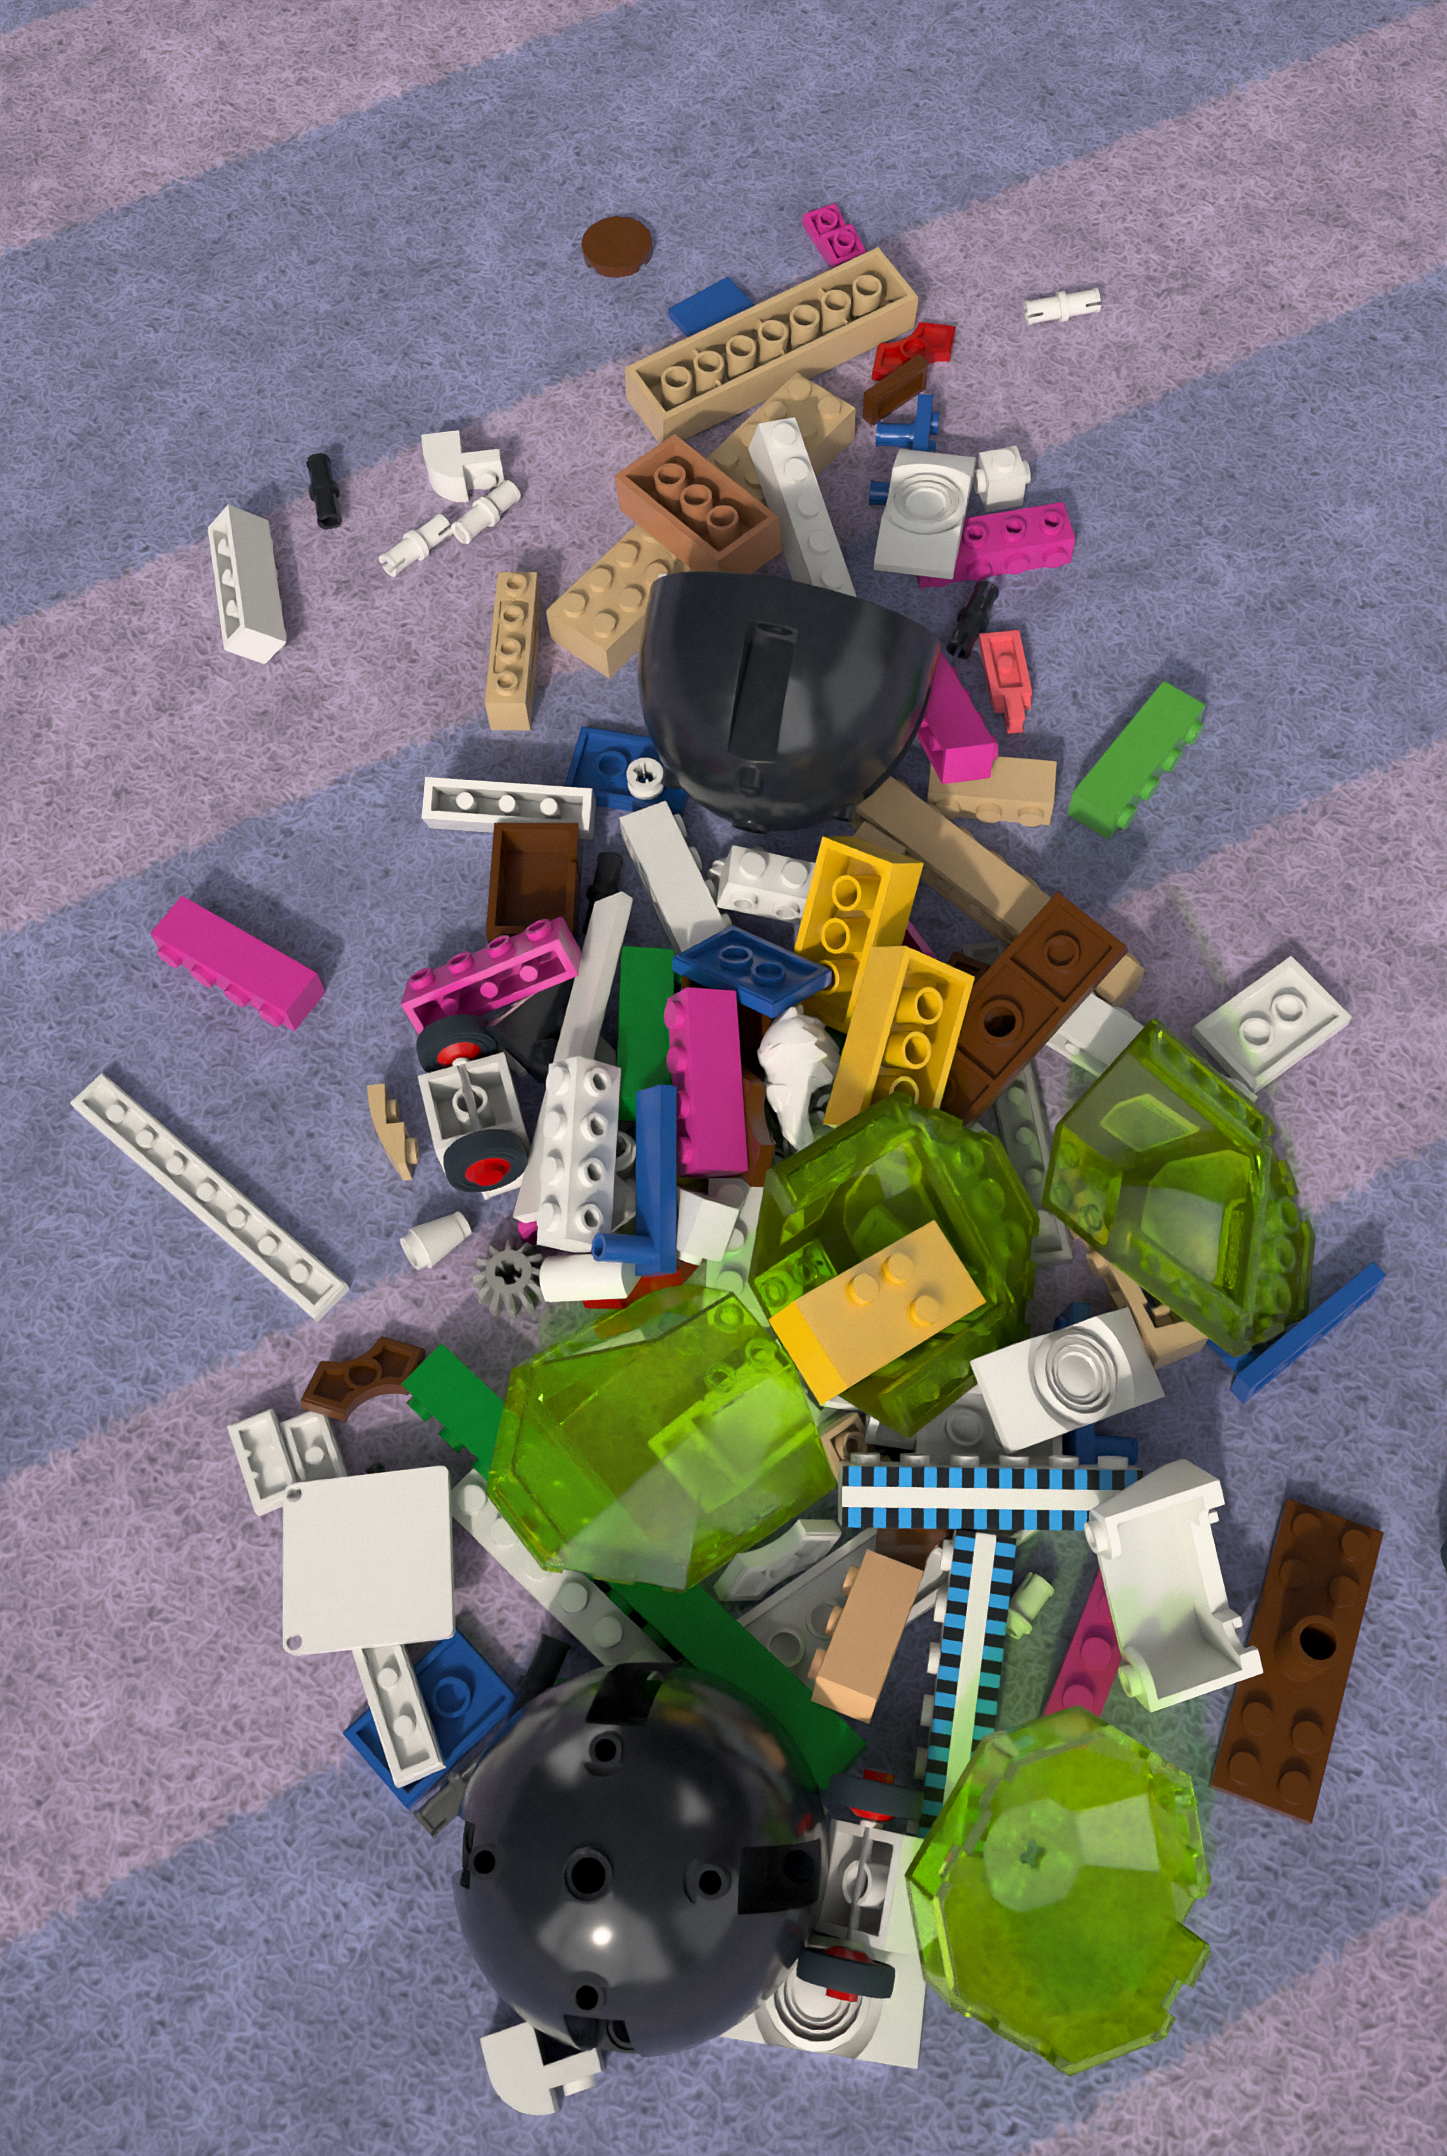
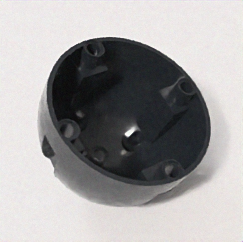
[637,571,941,835]
[452,1662,829,2057]

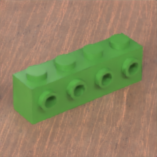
[1068,681,1206,840]

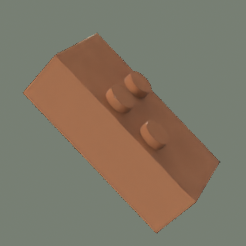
[614,434,782,574]

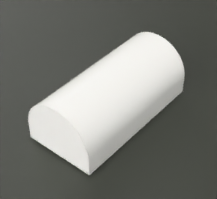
[540,1253,641,1302]

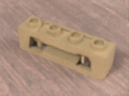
[485,572,542,731]
[1065,1175,1208,1370]

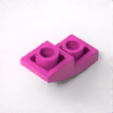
[802,203,866,268]

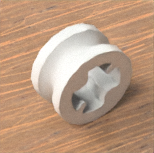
[627,758,664,800]

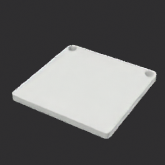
[283,1466,456,1656]

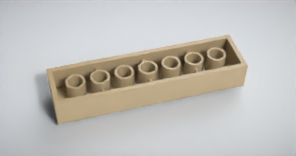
[625,247,918,444]

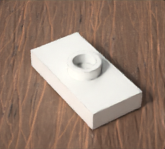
[227,1408,302,1516]

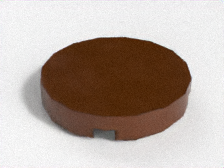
[581,216,653,278]

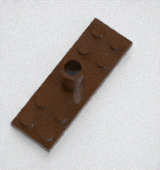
[938,891,1128,1129]
[1208,1499,1384,1825]

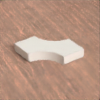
[713,1519,842,1601]

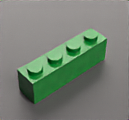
[616,946,682,1121]

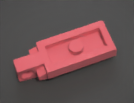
[978,630,1032,734]

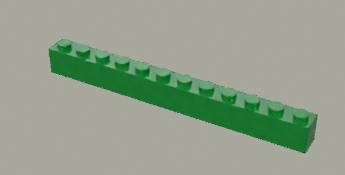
[401,1343,868,1795]

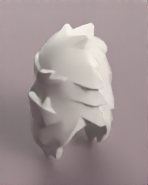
[757,1005,841,1151]

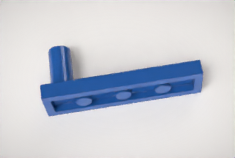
[591,1084,677,1277]
[1206,1262,1387,1404]

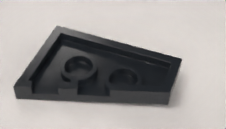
[484,977,575,1083]

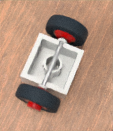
[416,1014,531,1193]
[796,1769,949,2002]

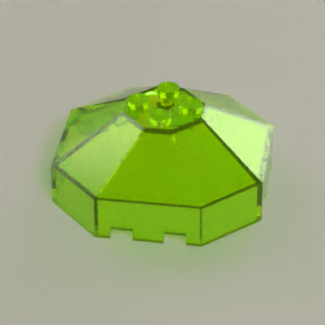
[904,1705,1212,2077]

